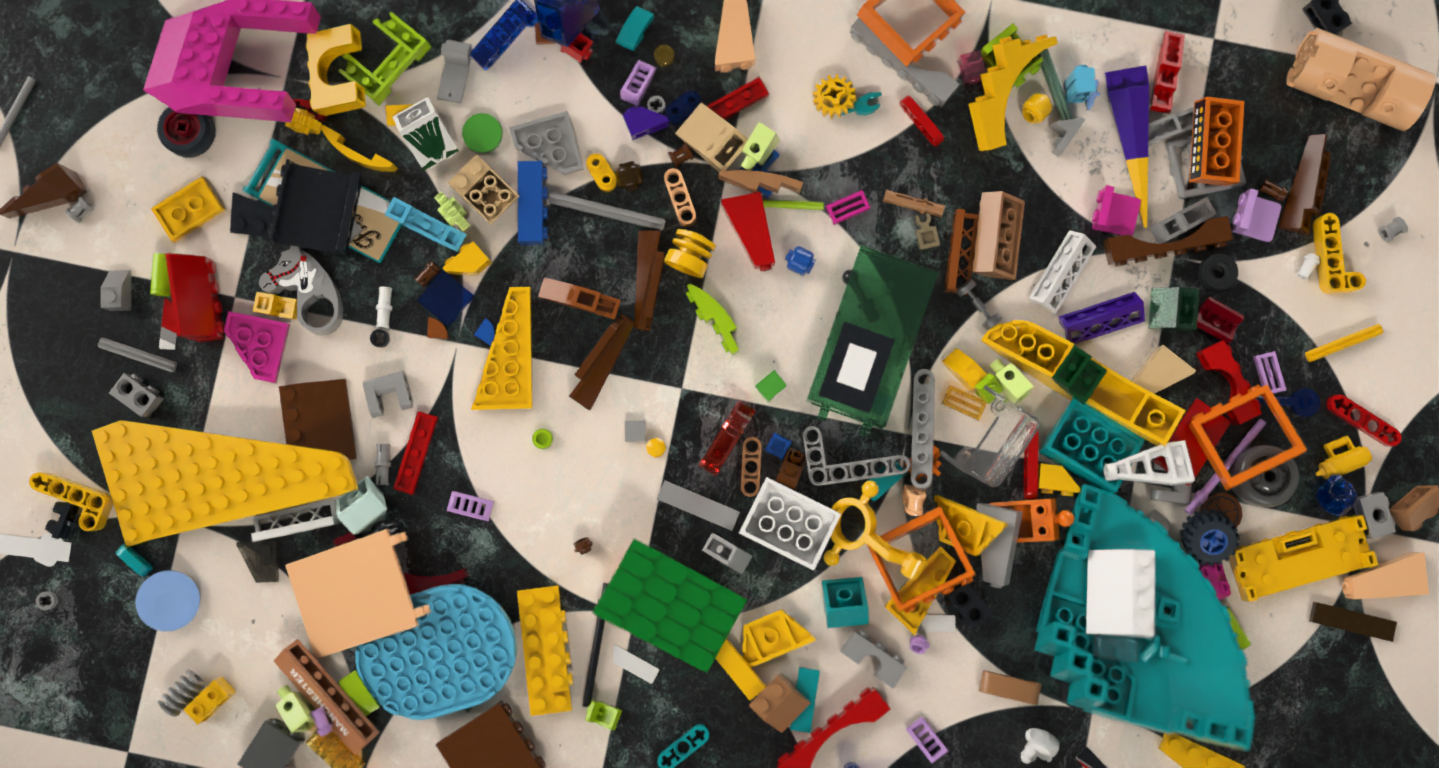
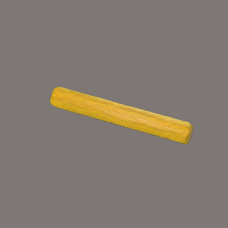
[1305,324,1384,362]

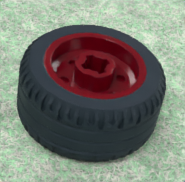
[157,107,216,158]

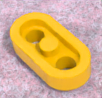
[586,153,617,192]

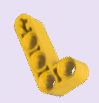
[1313,213,1366,294]
[29,472,113,531]

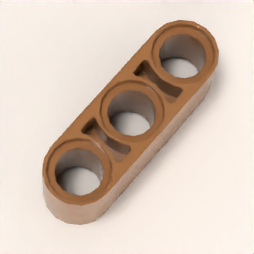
[741,437,762,497]
[979,670,1042,705]

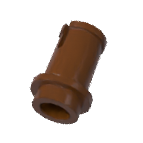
[1260,179,1288,201]
[414,261,440,287]

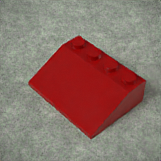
[165,253,225,343]

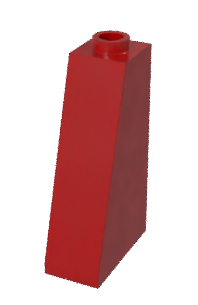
[721,192,775,272]

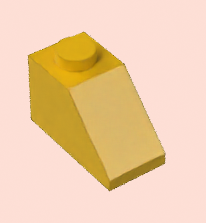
[942,348,987,391]

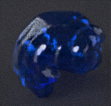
[1315,474,1357,516]

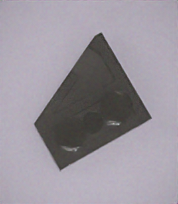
[236,540,279,583]

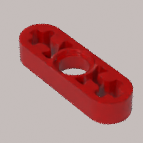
[899,95,944,147]

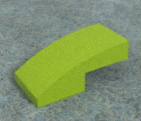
[338,670,380,716]

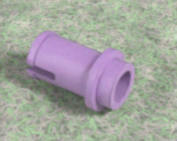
[310,707,333,736]

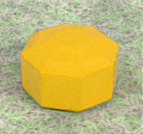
[646,438,666,458]

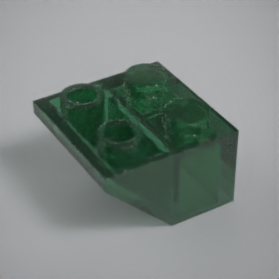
[1148,287,1200,332]

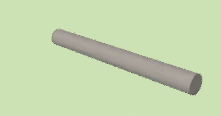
[0,76,36,147]

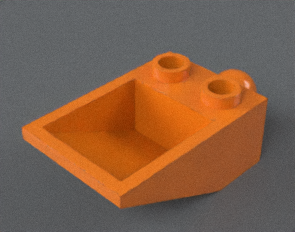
[990,498,1074,543]

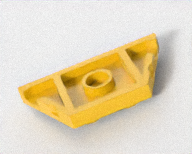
[934,495,1008,556]
[742,609,816,668]

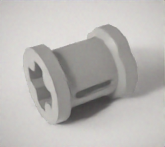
[65,196,94,223]
[1378,217,1408,242]

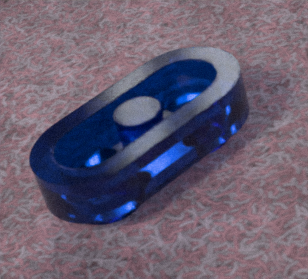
[665,91,701,124]

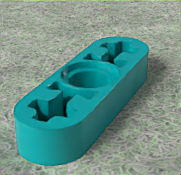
[657,724,709,768]

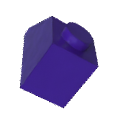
[622,106,669,141]

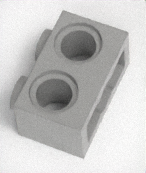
[109,373,164,418]

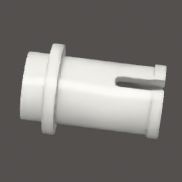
[1297,253,1320,280]

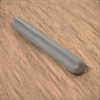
[98,338,177,372]

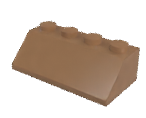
[972,191,1025,280]

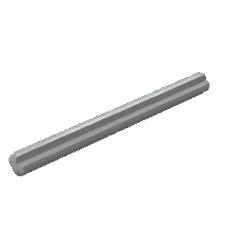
[548,191,665,231]

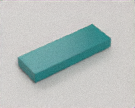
[790,667,820,733]

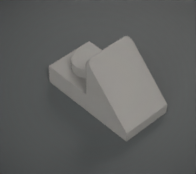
[1050,118,1085,157]

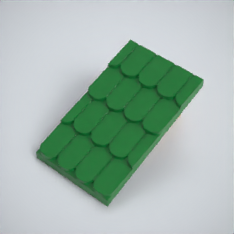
[592,538,748,673]

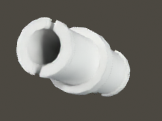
[376,287,392,329]

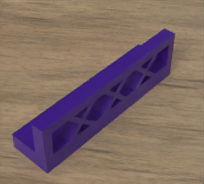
[1059,292,1145,344]

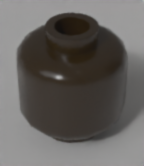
[615,161,644,192]

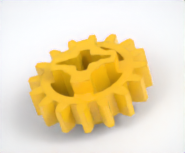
[812,74,856,119]
[285,108,322,135]

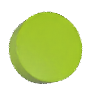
[532,429,553,449]

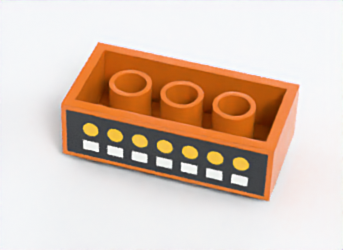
[1189,97,1245,186]

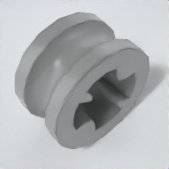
[647,96,666,115]
[36,591,58,610]

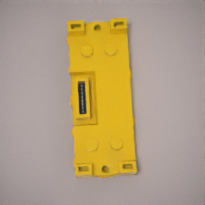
[1229,515,1378,602]

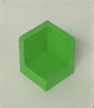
[755,370,787,402]

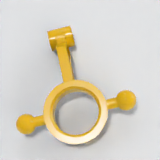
[823,481,927,580]

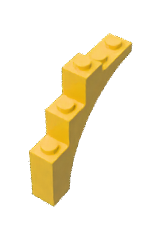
[969,34,1058,151]

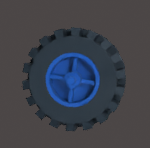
[1180,509,1240,566]

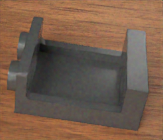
[237,718,305,768]

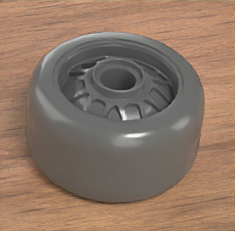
[1230,445,1299,507]

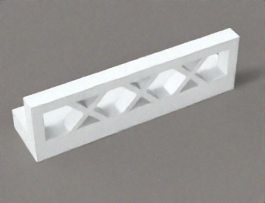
[1029,230,1096,315]
[251,500,339,542]

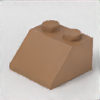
[1389,485,1439,531]
[749,673,811,733]

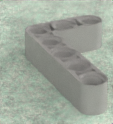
[803,426,911,486]

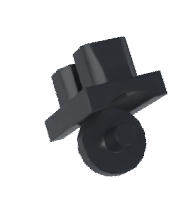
[45,502,81,539]

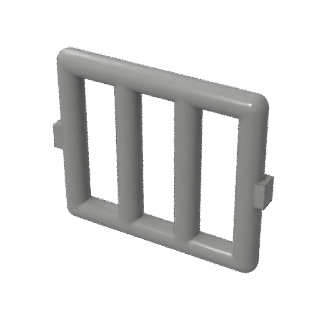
[1166,136,1246,199]

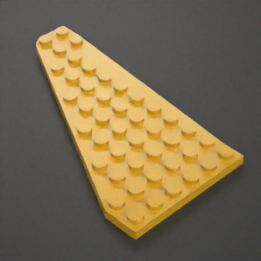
[92,420,358,547]

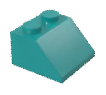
[822,577,869,628]

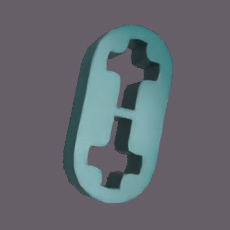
[116,544,153,577]

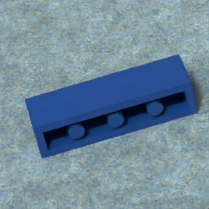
[518,161,548,245]

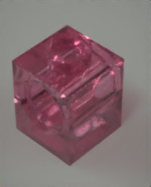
[957,50,987,84]

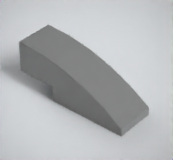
[1150,197,1217,244]

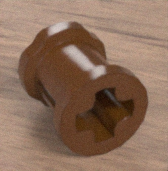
[668,143,694,169]

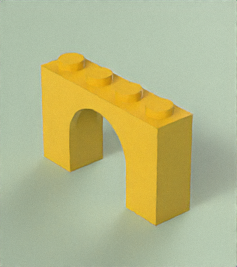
[306,24,366,116]

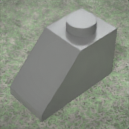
[101,270,131,311]
[702,532,752,574]

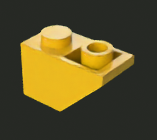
[443,242,492,276]
[1038,463,1081,497]

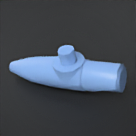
[1087,79,1100,110]

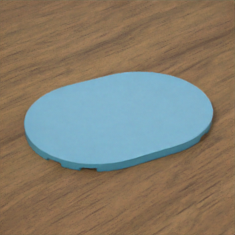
[355,584,517,720]

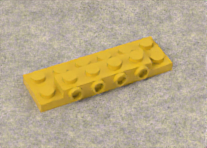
[517,586,573,716]

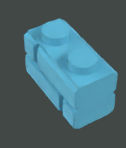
[1064,65,1096,103]

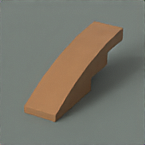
[719,170,804,194]

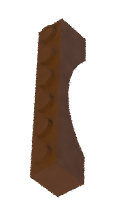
[1103,216,1233,267]

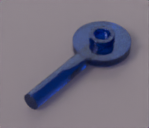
[1256,388,1320,417]

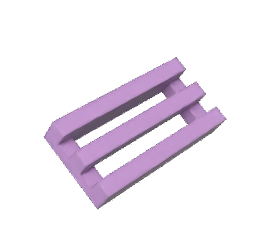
[1253,351,1286,394]

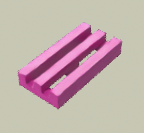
[825,190,870,225]

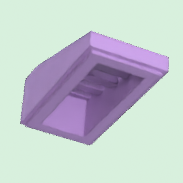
[621,60,656,106]
[447,491,494,521]
[906,717,948,764]

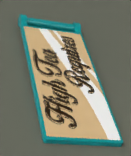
[242,138,402,263]

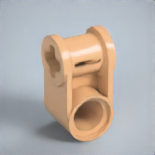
[902,484,926,516]

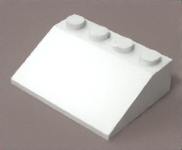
[739,477,841,570]
[1086,550,1155,638]

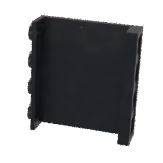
[268,159,363,256]

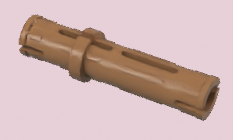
[883,189,945,218]

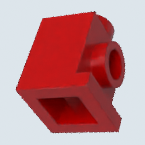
[561,28,593,63]

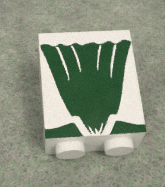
[393,97,459,170]

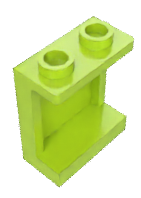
[979,23,1044,88]

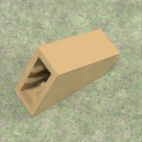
[1131,345,1196,394]

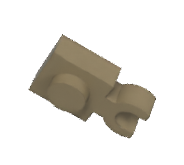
[915,213,940,251]

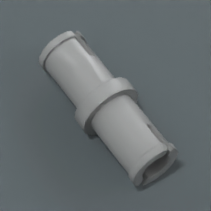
[374,444,391,486]

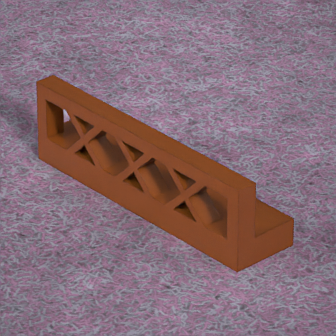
[944,209,979,295]

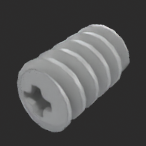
[157,669,205,717]

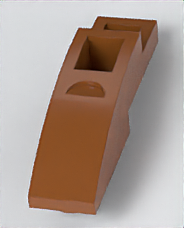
[538,278,621,320]

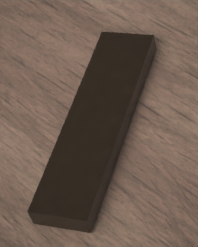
[1309,602,1397,642]

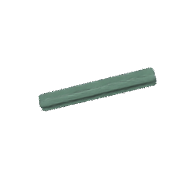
[1037,48,1073,121]

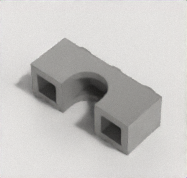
[840,630,907,688]

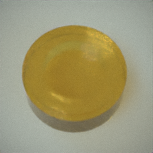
[654,45,674,66]

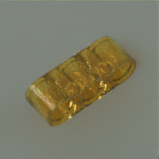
[306,729,365,768]

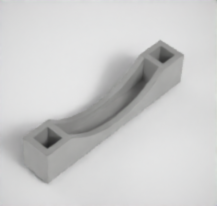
[850,18,960,108]

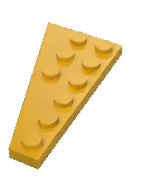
[471,287,533,410]

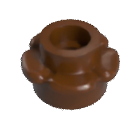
[574,537,593,555]

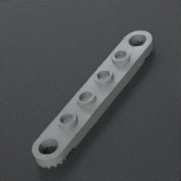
[911,369,935,490]

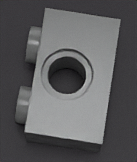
[1351,492,1396,539]

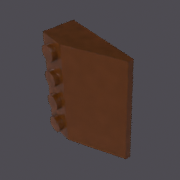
[279,379,357,460]

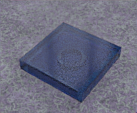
[417,270,475,327]

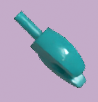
[841,92,882,116]

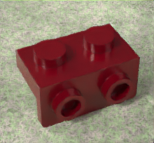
[1192,297,1244,344]

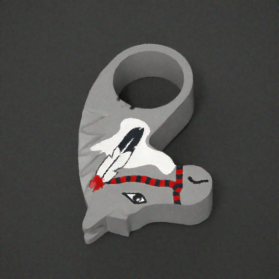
[259,246,343,336]

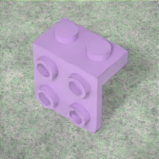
[1231,188,1281,242]

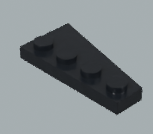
[230,192,274,237]

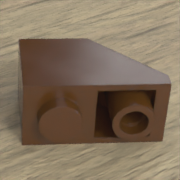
[775,447,806,490]

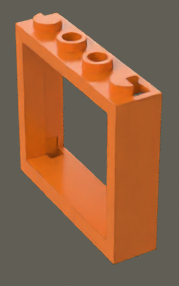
[857,0,965,67]
[1188,385,1307,491]
[867,506,976,613]

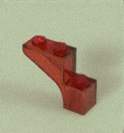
[698,400,756,476]

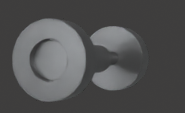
[956,279,1002,330]

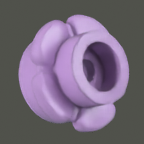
[910,635,930,654]

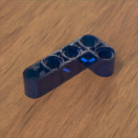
[470,0,543,70]

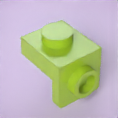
[975,373,1003,404]
[585,701,622,730]

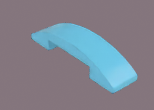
[384,197,467,252]

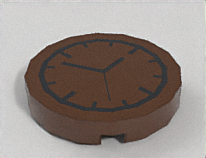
[1199,493,1243,528]

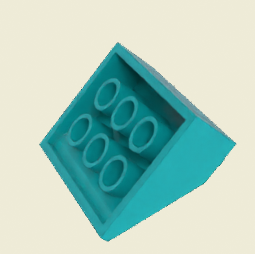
[1038,398,1145,493]

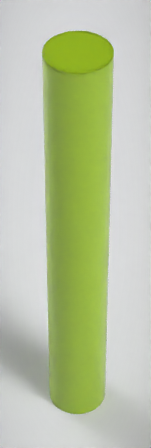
[763,199,824,210]

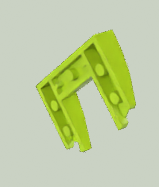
[339,12,431,106]

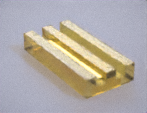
[941,385,987,421]

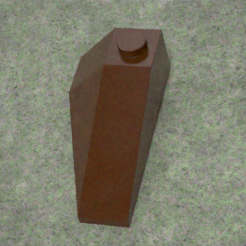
[0,163,88,219]

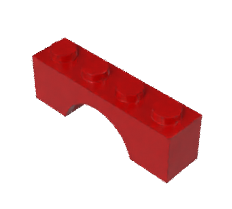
[1196,340,1262,425]

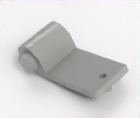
[437,40,472,104]

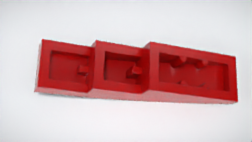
[1149,31,1185,114]

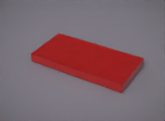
[1153,398,1231,486]

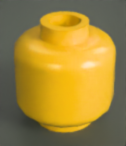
[1022,93,1052,123]

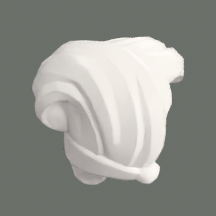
[1021,728,1059,764]

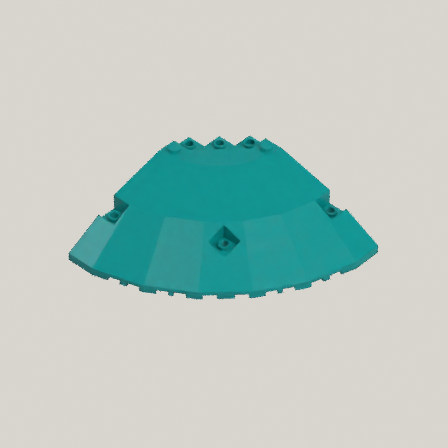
[1035,484,1255,750]

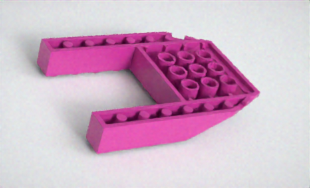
[143,0,321,122]

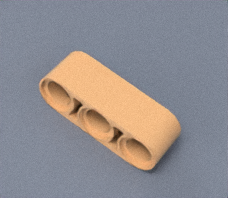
[664,168,696,228]

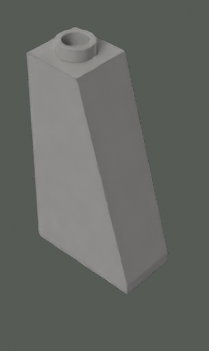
[976,503,1023,588]

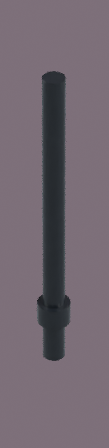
[582,583,608,707]

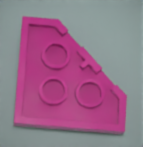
[224,311,290,384]

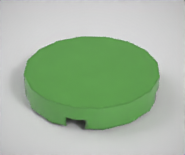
[462,113,503,154]

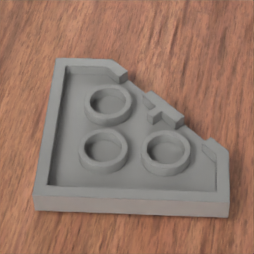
[509,111,584,175]

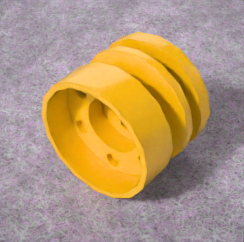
[664,229,716,278]

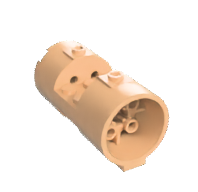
[1286,28,1436,131]

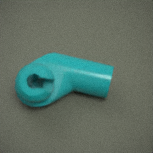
[1139,633,1160,663]

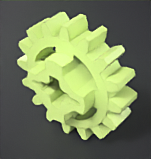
[434,191,471,231]

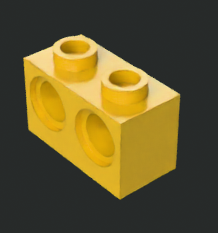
[184,677,236,725]

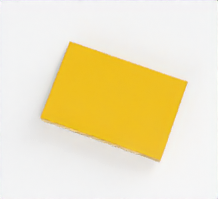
[151,176,225,243]

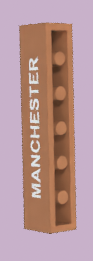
[273,639,380,755]

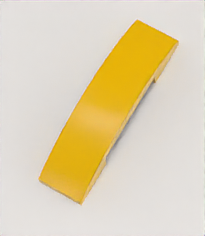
[321,125,397,172]

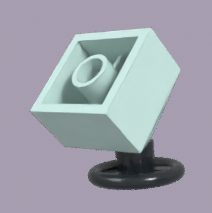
[335,476,404,536]

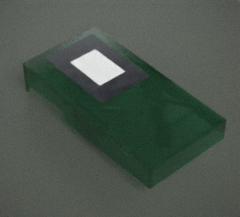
[806,245,939,437]

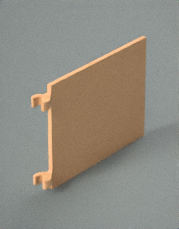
[285,529,431,659]

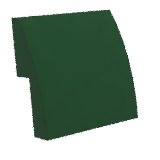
[1051,345,1108,405]

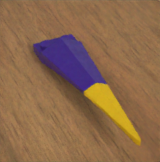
[1105,65,1149,229]

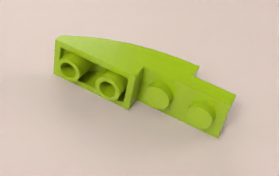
[685,284,739,355]

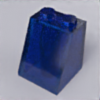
[534,0,600,47]

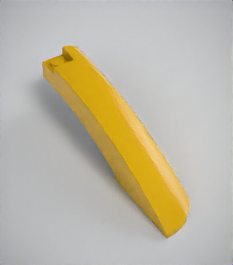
[981,320,1186,446]

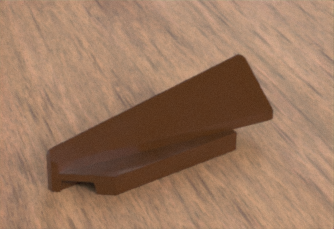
[1278,134,1331,234]
[634,231,665,331]
[569,313,634,410]

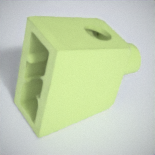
[740,122,780,171]
[989,359,1034,407]
[276,685,316,732]

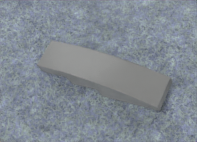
[1148,107,1194,146]

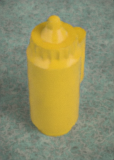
[1315,436,1372,479]

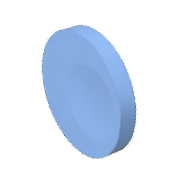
[136,570,200,631]

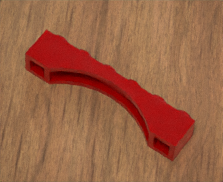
[776,687,891,768]

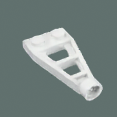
[1104,441,1195,485]

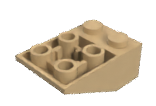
[675,103,748,172]
[448,154,520,225]

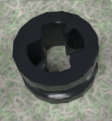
[370,329,390,348]

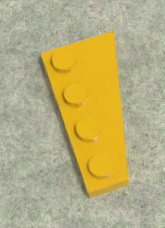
[884,546,956,635]
[1158,733,1245,768]

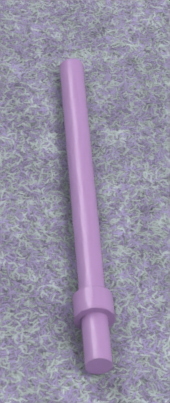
[1185,419,1266,515]

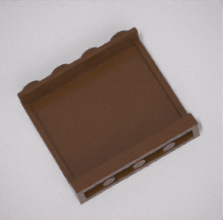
[435,700,546,768]

